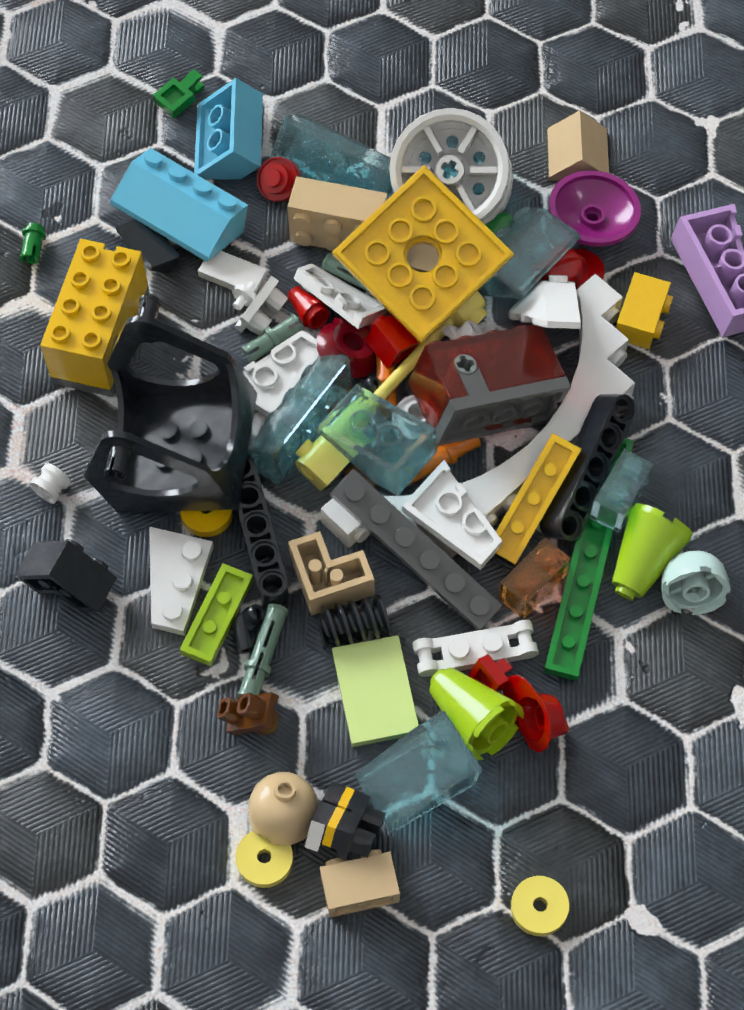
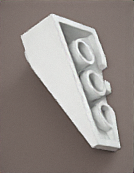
[508,275,581,329]

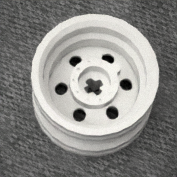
[389,108,513,224]

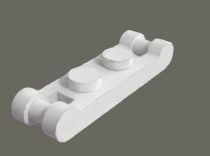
[412,620,539,677]

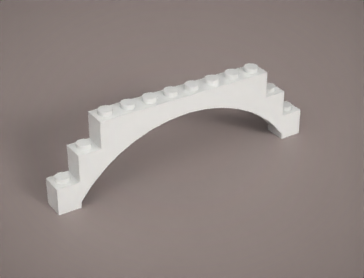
[321,274,635,558]

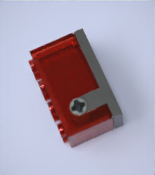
[408,325,571,446]

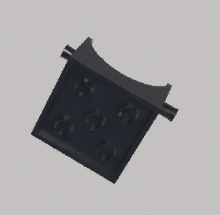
[84,295,258,513]

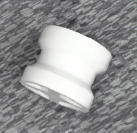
[29,463,71,504]

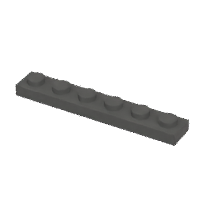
[330,469,502,631]

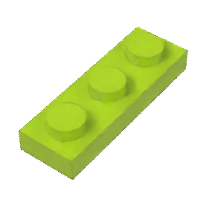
[179,563,254,667]

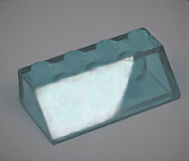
[269,114,392,196]
[247,355,353,485]

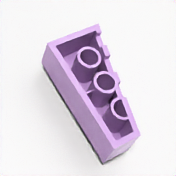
[671,204,744,338]

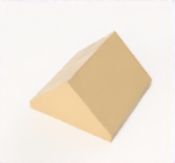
[547,110,609,181]

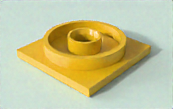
[332,165,514,344]

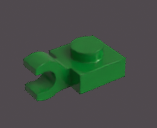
[152,69,205,119]

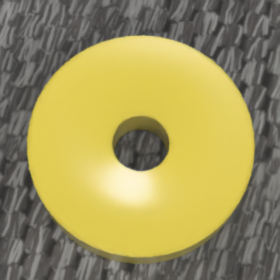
[236,831,293,888]
[510,876,569,937]

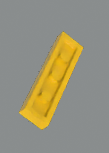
[495,433,581,565]

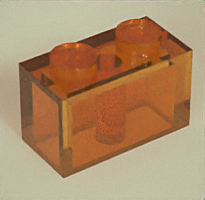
[498,538,570,619]

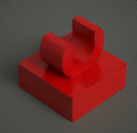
[468,654,513,693]

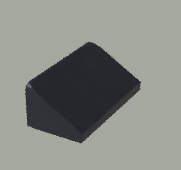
[116,219,180,273]

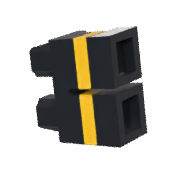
[304,781,386,861]

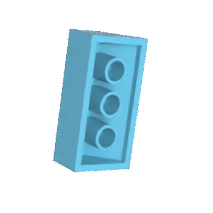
[110,148,248,262]

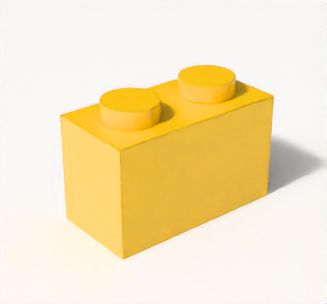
[616,272,673,350]

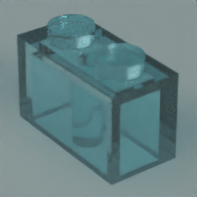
[590,449,654,533]

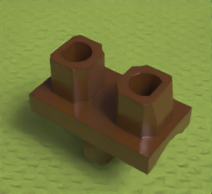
[217,692,279,736]

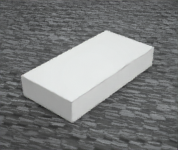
[198,251,267,294]

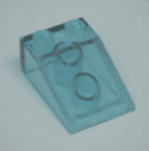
[316,384,437,496]
[354,711,482,834]

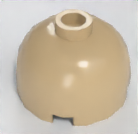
[248,772,318,845]

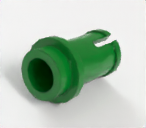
[19,223,47,264]

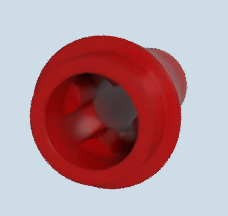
[287,286,330,329]

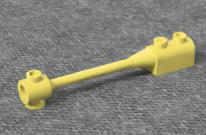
[295,291,488,491]

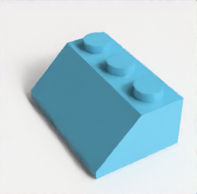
[194,78,263,180]

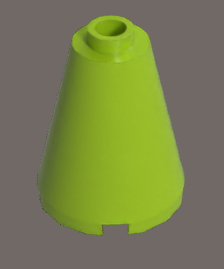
[612,503,693,601]
[429,667,524,760]

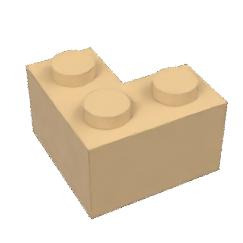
[288,531,375,616]

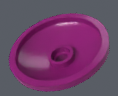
[549,170,641,247]

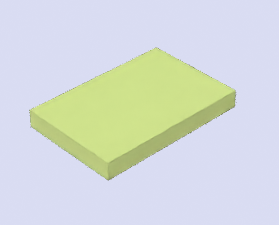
[332,635,420,747]

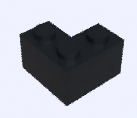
[15,539,117,612]

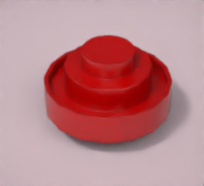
[257,157,301,202]

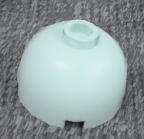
[661,551,731,615]

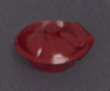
[316,318,376,378]

